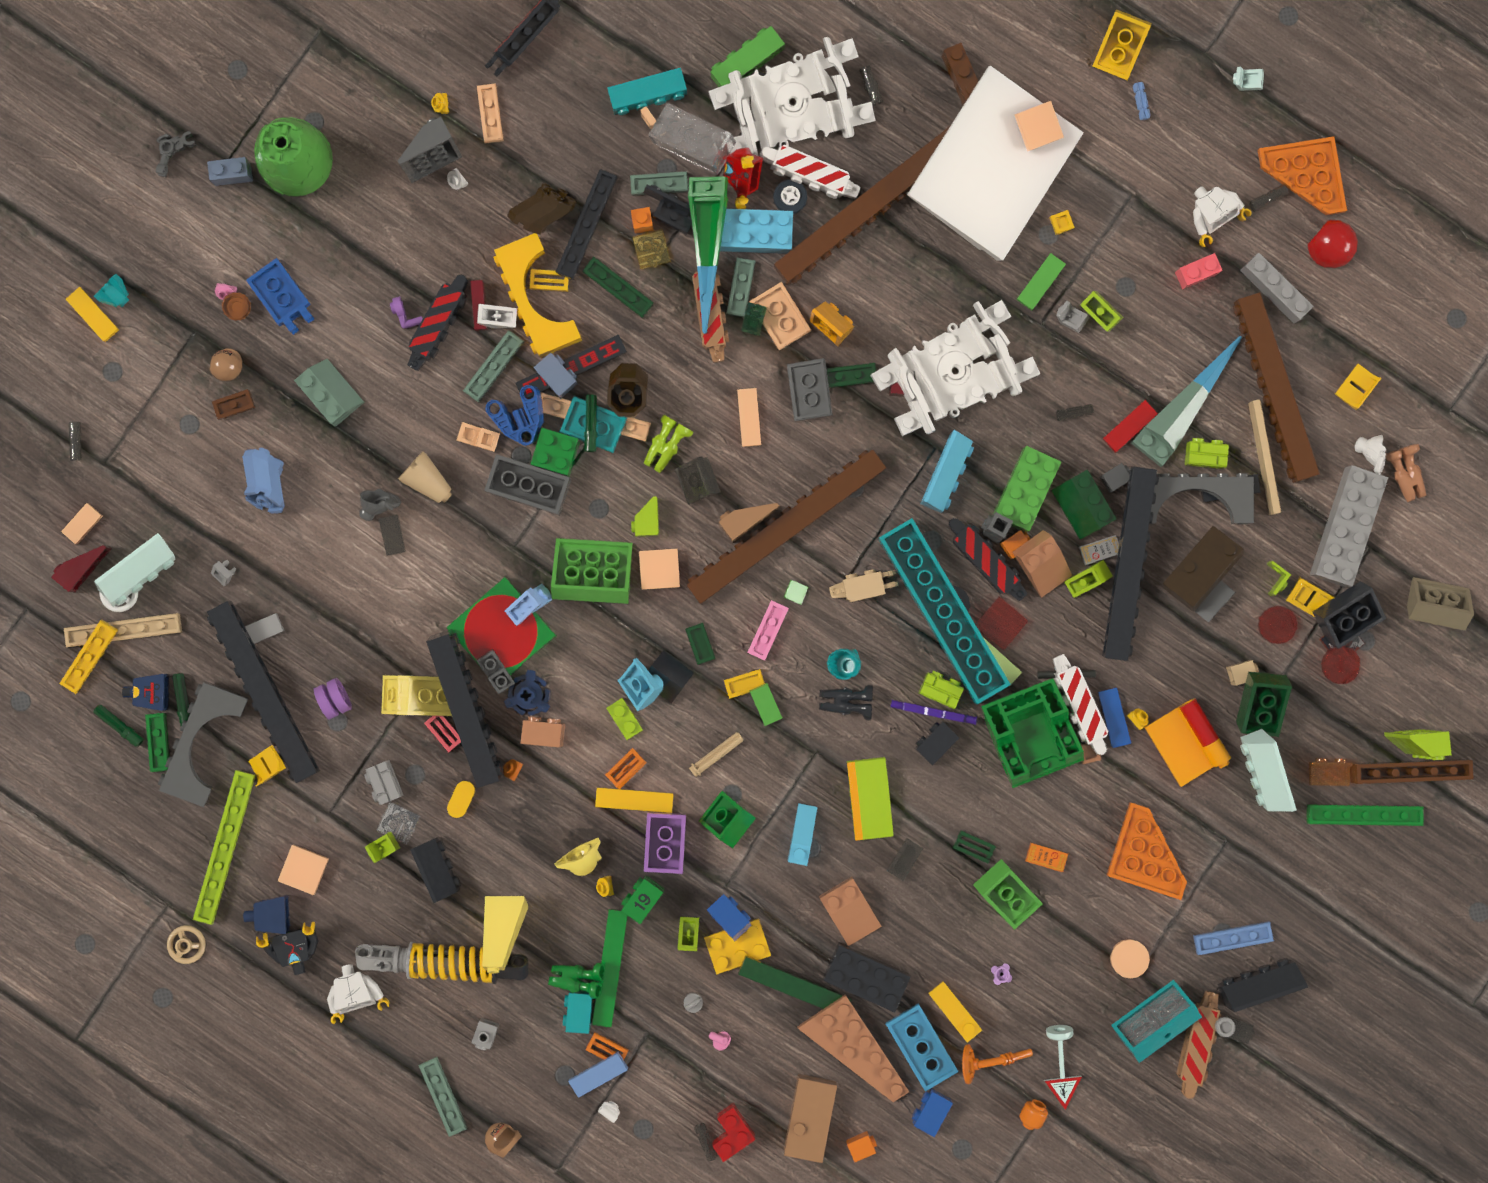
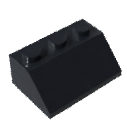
[410,837,461,904]

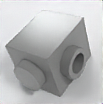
[472,1018,500,1050]

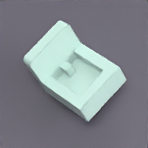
[1233,67,1264,91]

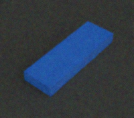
[1097,688,1131,748]

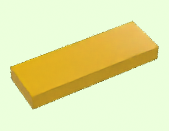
[66,287,119,342]

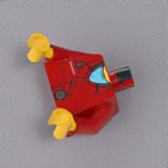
[718,147,763,209]

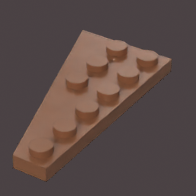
[797,994,909,1102]

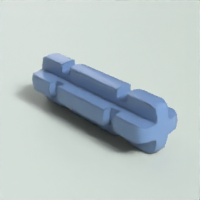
[1133,82,1151,120]

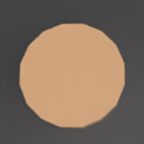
[1110,939,1150,978]

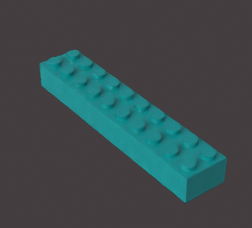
[878,518,1011,704]

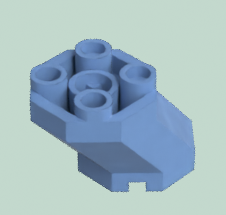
[242,448,285,514]

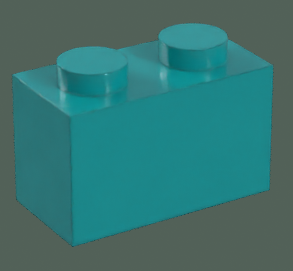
[563,991,593,1034]

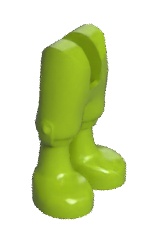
[643,414,694,473]

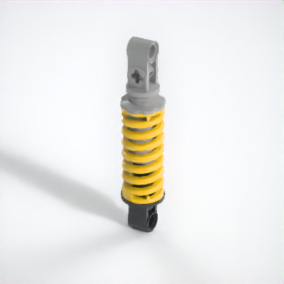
[355,941,529,984]

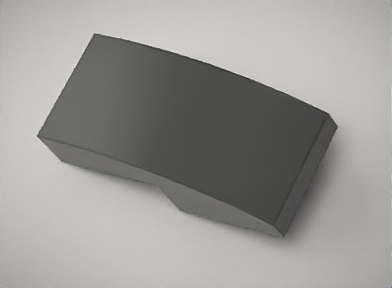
[1195,580,1236,622]
[477,649,515,694]

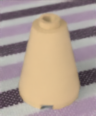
[398,451,452,503]

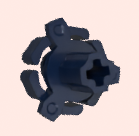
[504,670,551,716]

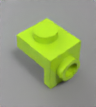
[365,832,400,863]

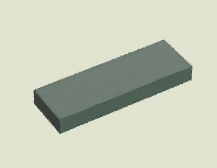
[630,171,688,196]
[726,257,755,318]

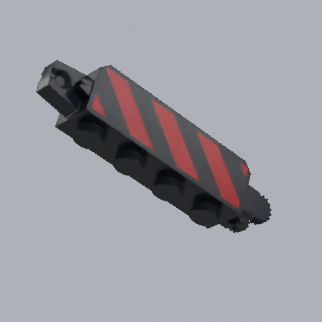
[485,0,560,77]
[407,274,468,371]
[948,518,1028,602]

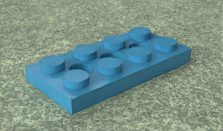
[885,1003,958,1091]

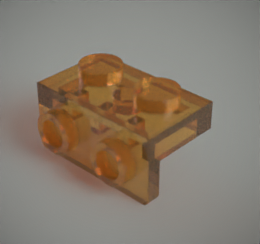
[1309,758,1353,786]

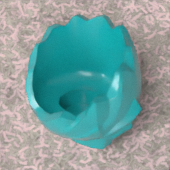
[827,648,861,680]

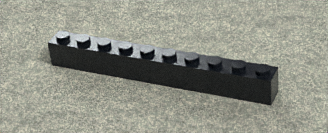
[1102,466,1159,661]
[207,601,320,783]

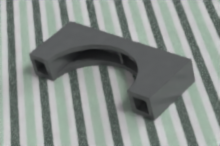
[1149,473,1254,525]
[158,681,249,807]

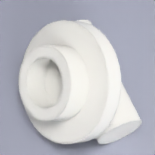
[447,168,468,190]
[598,1101,620,1123]

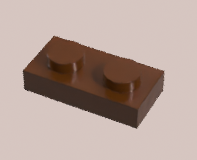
[211,389,255,420]

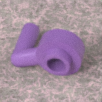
[390,296,423,329]

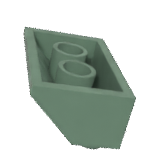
[294,359,364,427]

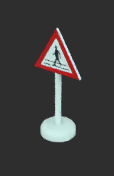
[1044,1025,1082,1110]

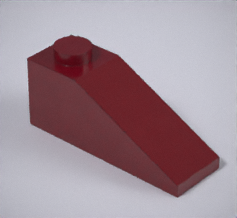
[51,545,112,593]

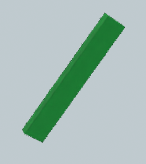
[1307,804,1424,826]
[592,909,628,1027]

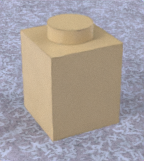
[1226,660,1259,685]

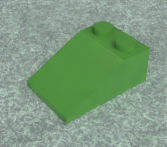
[973,859,1043,930]

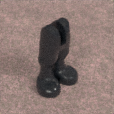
[819,685,873,721]

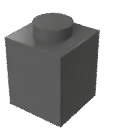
[1099,463,1130,493]

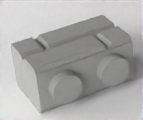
[364,760,404,805]

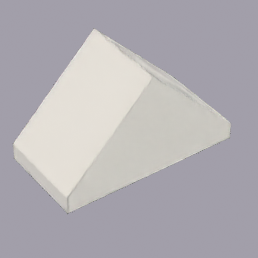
[477,304,517,328]

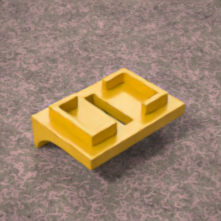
[1335,364,1381,410]
[1286,576,1334,617]
[248,745,286,786]

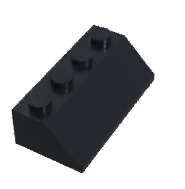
[1217,958,1308,1012]

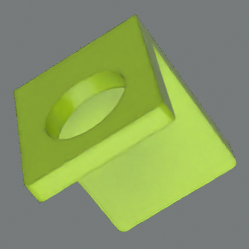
[1267,561,1291,596]

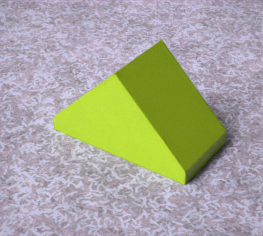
[678,917,699,951]

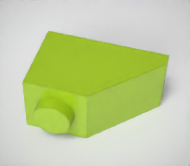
[631,496,659,537]
[1064,560,1113,598]

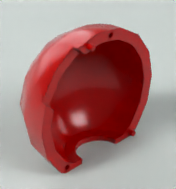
[1307,220,1358,268]

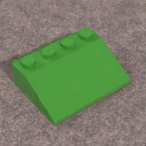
[551,538,633,604]

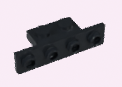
[643,184,692,235]

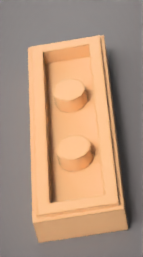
[477,83,504,143]
[737,388,761,447]

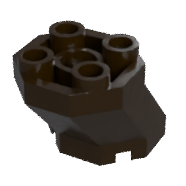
[507,183,576,235]
[607,363,648,418]

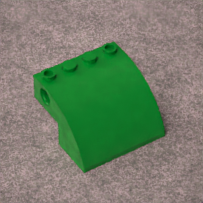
[981,678,1084,788]

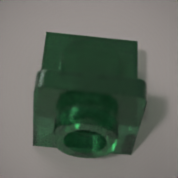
[741,303,767,336]

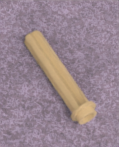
[689,732,743,777]

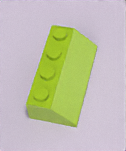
[1384,729,1451,760]

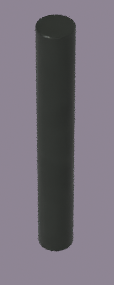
[1037,670,1096,679]

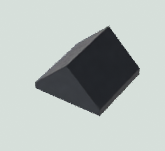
[648,650,694,704]

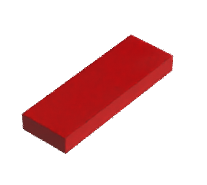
[1103,400,1158,453]

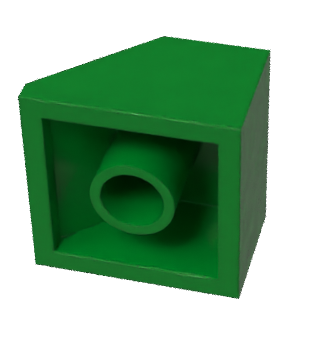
[699,791,756,849]

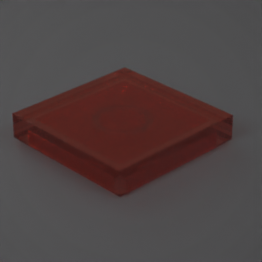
[975,597,1028,650]

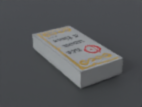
[1079,535,1119,565]

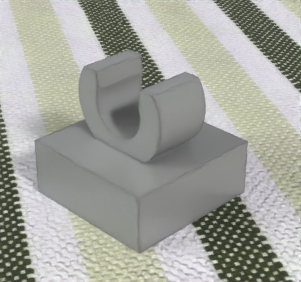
[211,560,236,586]

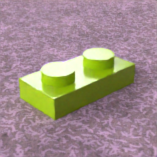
[606,698,643,740]

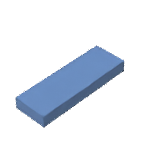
[568,1052,628,1098]

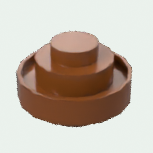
[222,292,251,320]

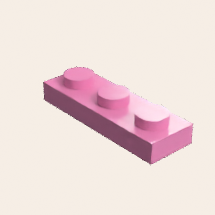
[747,600,789,661]

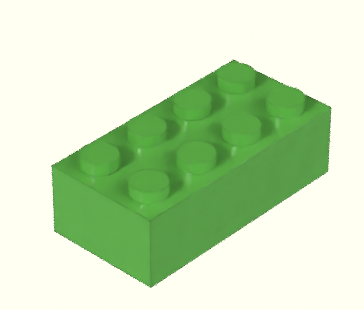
[993,446,1061,533]

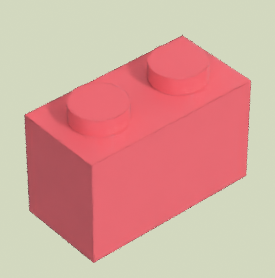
[1175,253,1223,290]

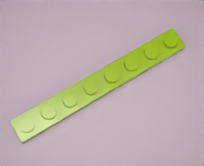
[193,770,256,925]

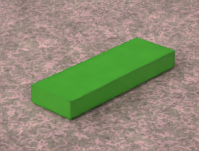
[1016,253,1066,311]

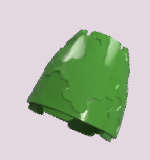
[254,117,333,196]

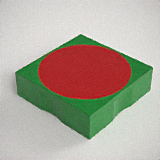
[446,577,557,676]

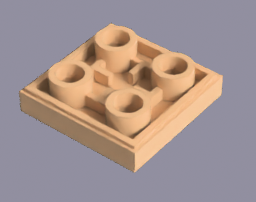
[1014,101,1064,152]
[639,549,680,590]
[278,844,329,895]

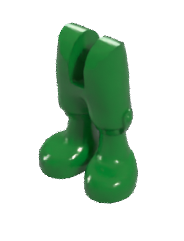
[548,963,605,999]

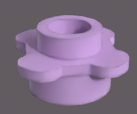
[991,963,1012,985]

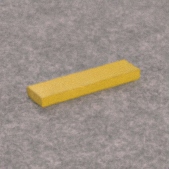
[59,620,118,694]
[595,787,674,813]

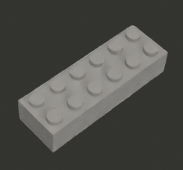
[1309,465,1388,588]

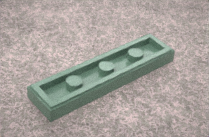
[463,330,524,403]
[418,1057,468,1137]

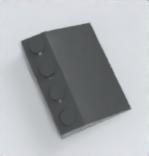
[398,117,462,183]

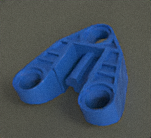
[485,385,544,446]

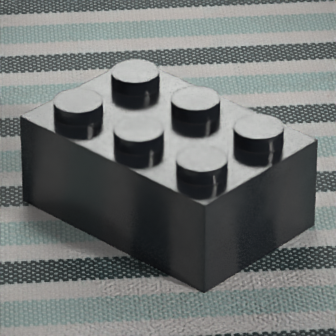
[1313,581,1386,649]

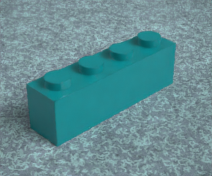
[607,67,687,115]

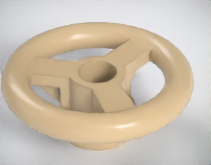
[167,925,206,964]

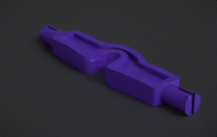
[890,700,977,725]

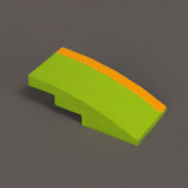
[847,757,893,841]

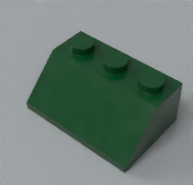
[1051,469,1116,540]

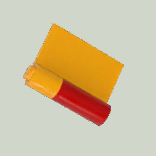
[1144,698,1231,787]

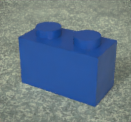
[707,894,752,941]
[912,1088,953,1137]

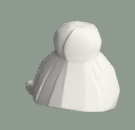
[1355,435,1386,475]

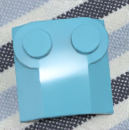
[617,658,663,711]

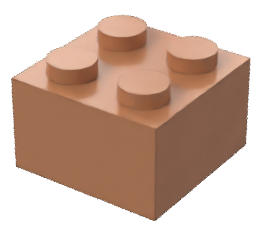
[521,716,565,748]

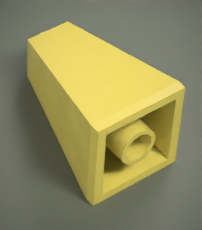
[482,896,528,974]

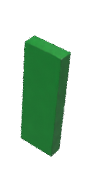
[145,713,170,772]

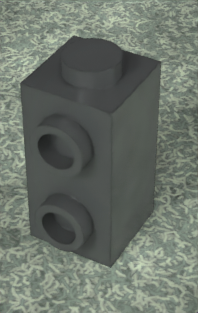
[981,512,1013,543]

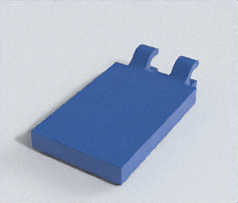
[246,258,315,335]

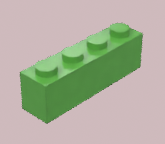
[710,26,785,87]

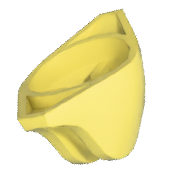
[554,838,602,876]

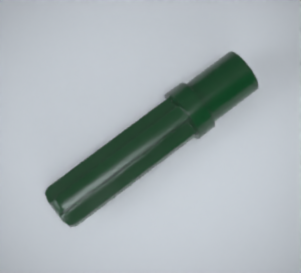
[584,394,597,452]
[172,673,190,727]
[93,705,144,748]

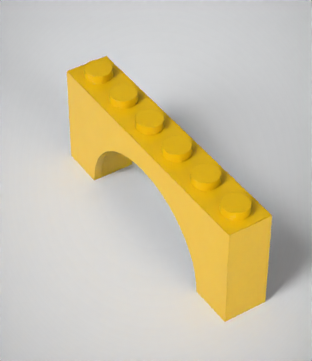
[493,233,582,358]

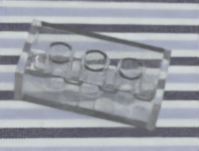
[648,103,736,175]

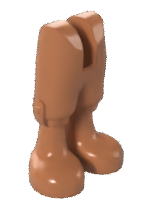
[1385,444,1426,502]

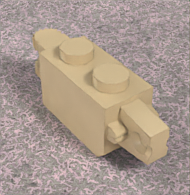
[829,569,899,602]

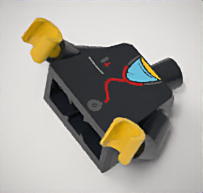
[256,922,319,975]

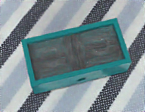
[1111,980,1202,1063]

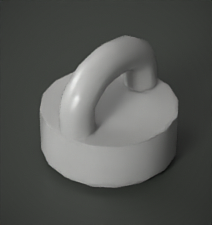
[684,993,703,1013]
[1215,1017,1235,1037]

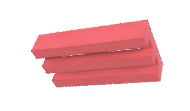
[424,716,461,753]

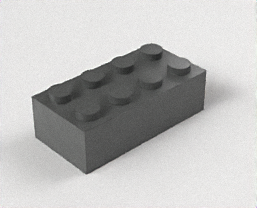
[484,454,571,516]

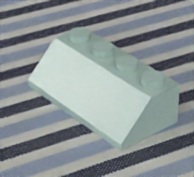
[94,533,175,607]
[1240,729,1296,812]

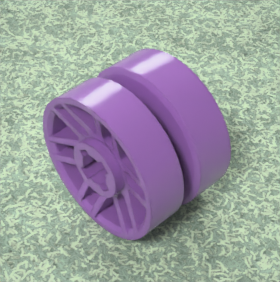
[314,678,352,720]

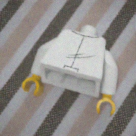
[1193,187,1252,247]
[327,964,389,1024]

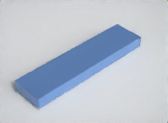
[1193,921,1274,955]

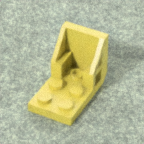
[381,676,452,716]

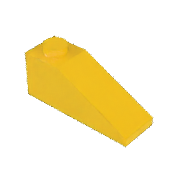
[928,981,982,1042]

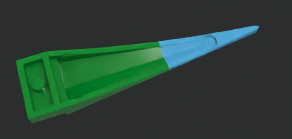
[688,176,728,334]

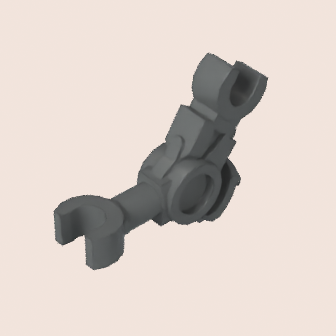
[156,131,196,177]

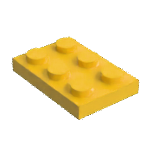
[704,918,771,975]

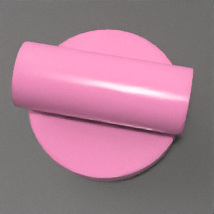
[215,283,237,300]
[709,1031,731,1051]

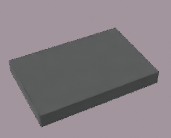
[787,358,833,421]

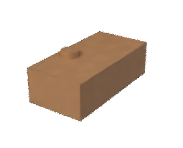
[784,1074,837,1163]

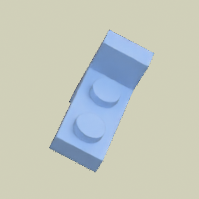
[505,584,553,626]

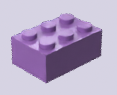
[644,812,686,874]

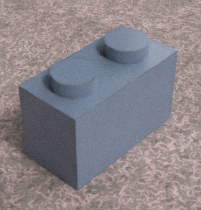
[207,157,253,186]
[534,353,578,399]

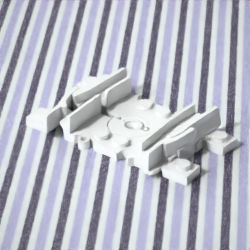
[708,37,876,156]
[870,300,1040,436]

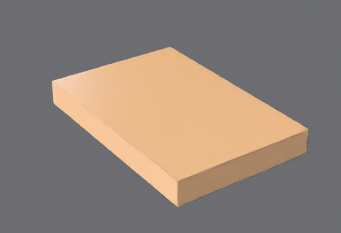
[749,282,811,351]

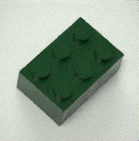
[1236,671,1292,737]

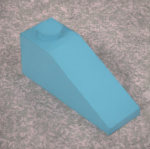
[788,803,817,866]

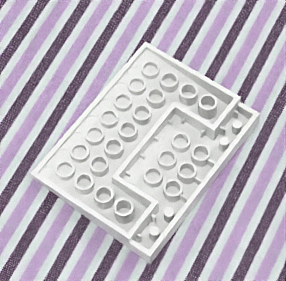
[907,66,1084,261]

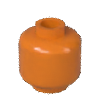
[1019,1099,1048,1130]

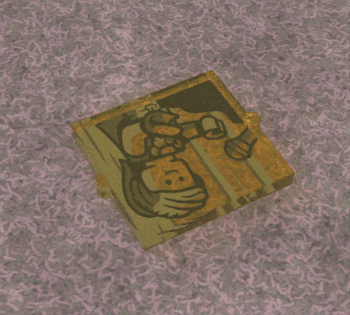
[632,229,671,269]

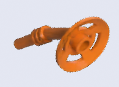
[962,1044,1033,1084]

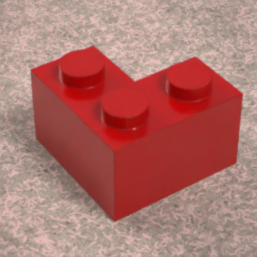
[712,1103,755,1162]

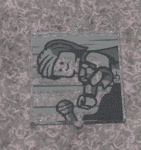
[376,802,420,845]

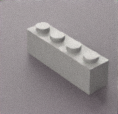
[1240,253,1314,323]

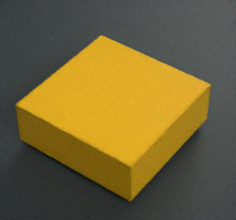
[1049,210,1075,235]

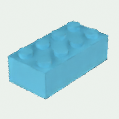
[720,209,793,254]

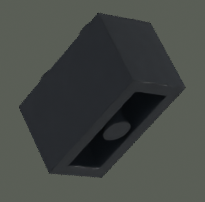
[914,721,959,766]

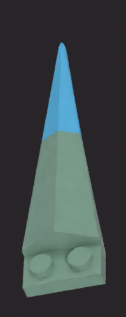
[1131,336,1242,467]

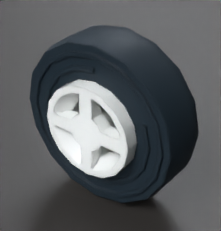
[773,180,807,214]

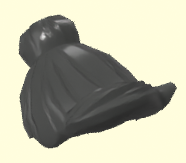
[359,489,401,521]

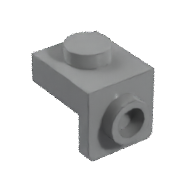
[1056,301,1089,333]

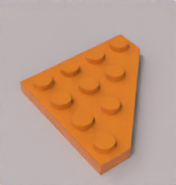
[1257,137,1347,216]
[1106,802,1187,900]

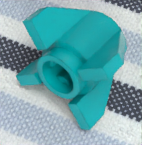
[94,274,130,308]

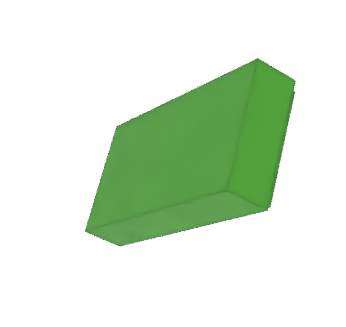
[749,683,782,726]

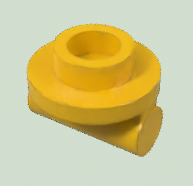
[431,93,449,114]
[1127,708,1148,730]
[596,876,614,897]

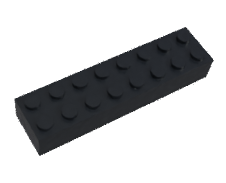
[426,629,504,788]

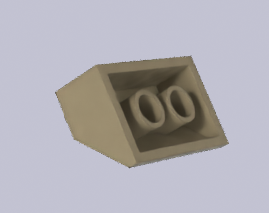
[1407,577,1474,630]

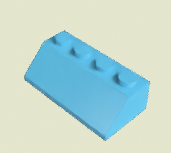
[920,430,974,513]

